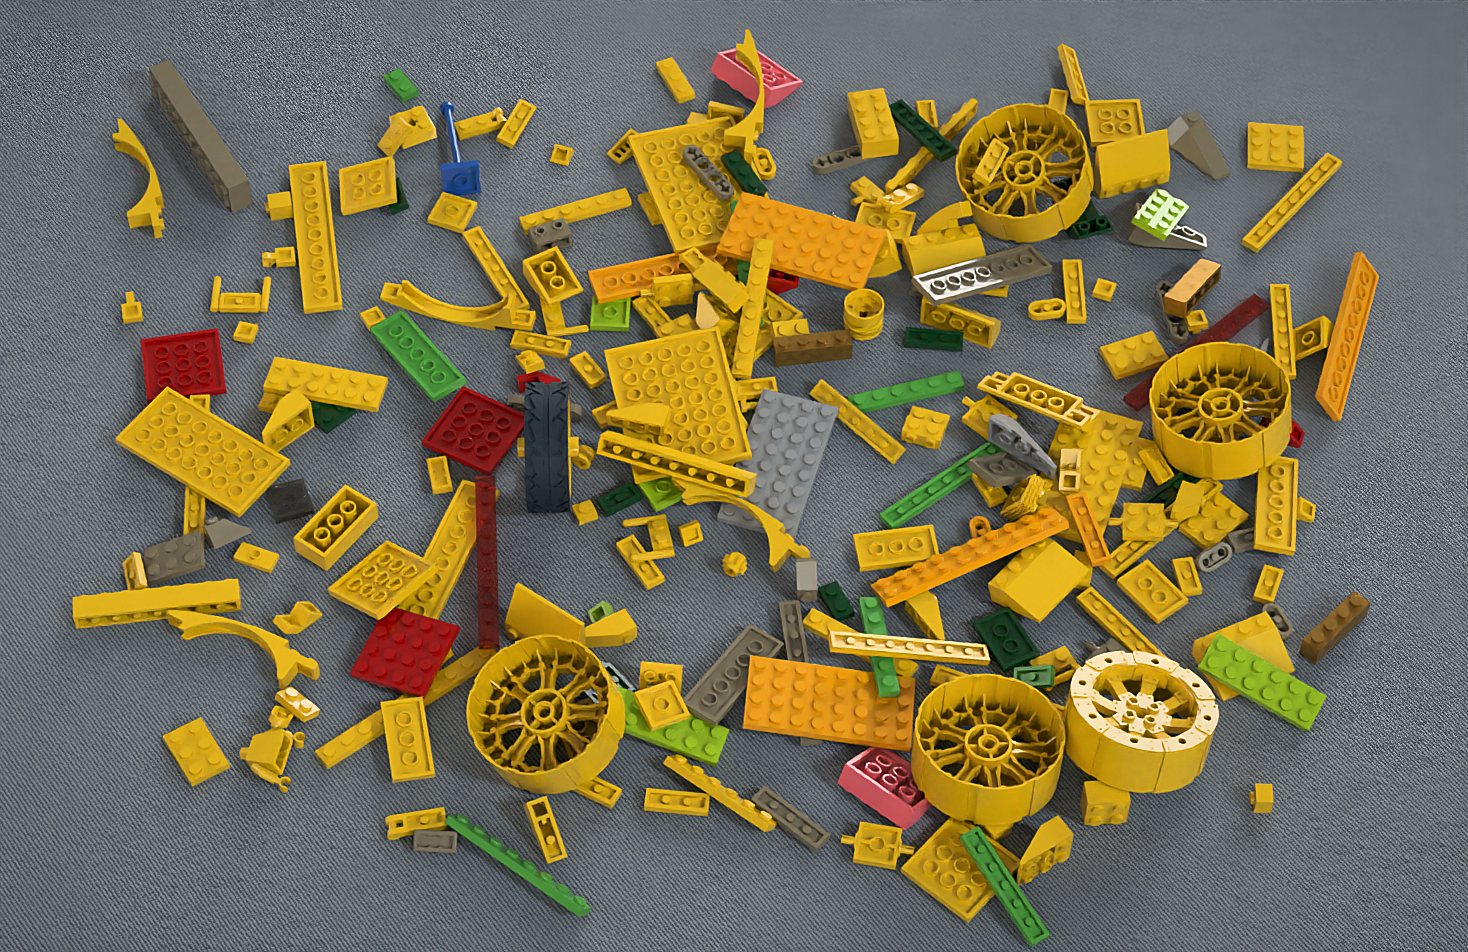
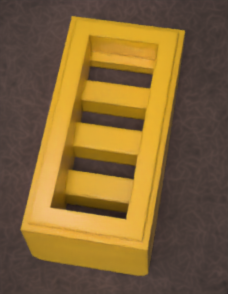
[606,128,639,165]

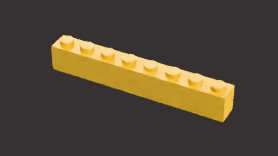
[596,430,757,498]
[73,579,242,629]

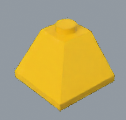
[696,292,740,337]
[1293,315,1335,361]

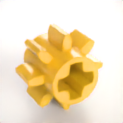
[722,552,747,577]

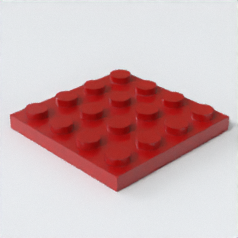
[140,328,227,405]
[422,386,524,477]
[349,607,460,699]

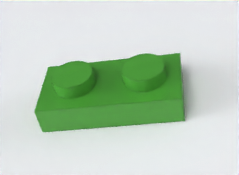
[384,68,419,103]
[1013,665,1055,689]

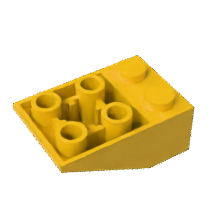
[868,228,902,278]
[1016,815,1074,886]

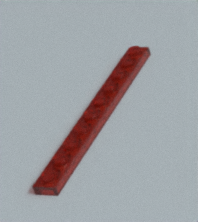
[1123,293,1269,412]
[475,476,500,650]

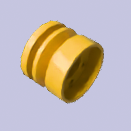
[843,288,885,341]

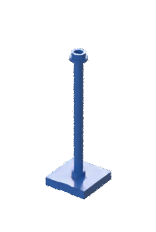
[440,101,481,196]

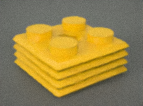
[389,105,437,149]
[1000,474,1046,522]

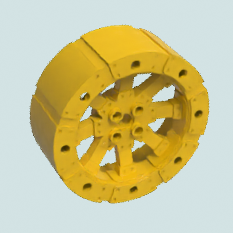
[956,103,1094,243]
[1149,342,1292,480]
[466,635,626,795]
[1062,651,1219,793]
[911,674,1065,825]

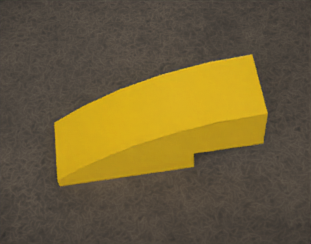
[917,201,973,235]

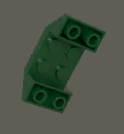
[1052,178,1114,240]

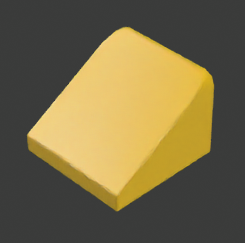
[550,144,575,166]
[1296,496,1316,523]

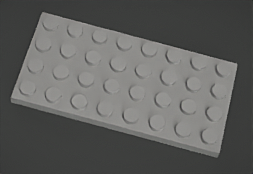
[717,389,839,540]

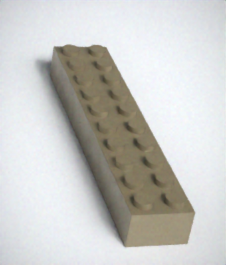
[148,60,253,213]

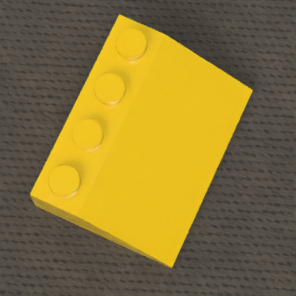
[1093,129,1171,199]
[902,223,986,278]
[988,537,1090,623]
[505,582,586,646]
[1191,611,1295,702]

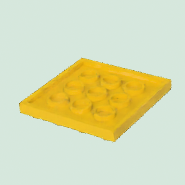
[327,540,439,620]
[901,817,1020,923]

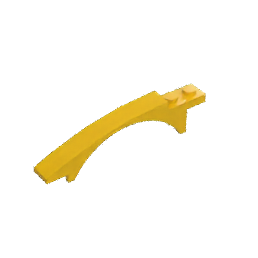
[724,29,764,163]
[112,118,165,239]
[380,280,536,331]
[671,476,811,573]
[166,610,320,690]

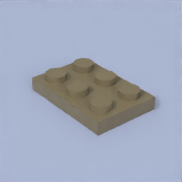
[967,451,1037,488]
[144,530,205,586]

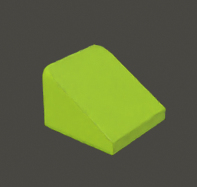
[587,600,614,624]

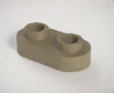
[1195,542,1232,572]
[1261,603,1293,640]

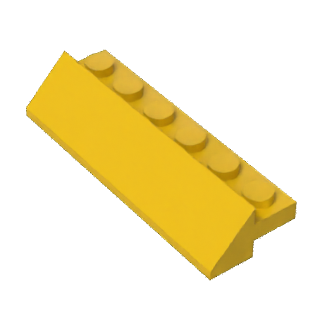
[977,371,1100,434]

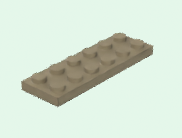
[683,624,784,727]

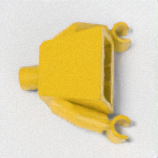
[240,728,305,793]

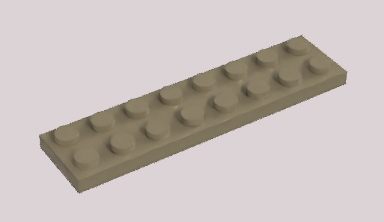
[911,244,1052,306]

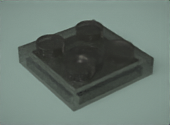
[265,478,315,524]

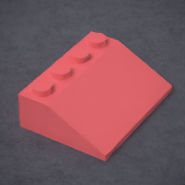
[710,48,803,109]
[837,746,932,830]

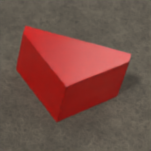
[767,268,799,295]

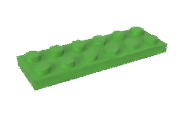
[370,310,467,403]

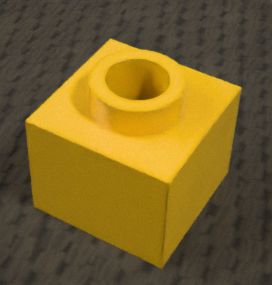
[1249,783,1274,813]

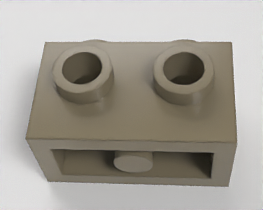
[528,217,573,255]

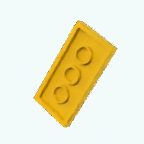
[853,524,939,572]
[380,697,435,783]

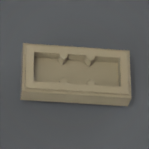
[413,829,458,853]

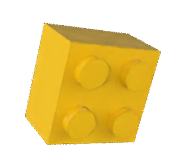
[1080,781,1131,826]

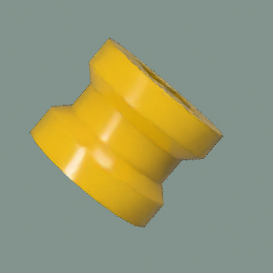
[572,445,596,470]

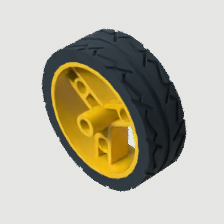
[517,382,579,513]

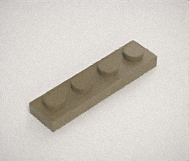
[751,786,830,853]

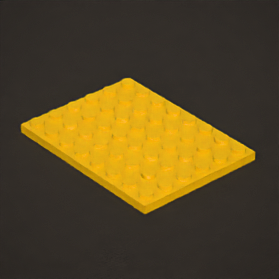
[627,115,770,254]
[604,326,752,484]

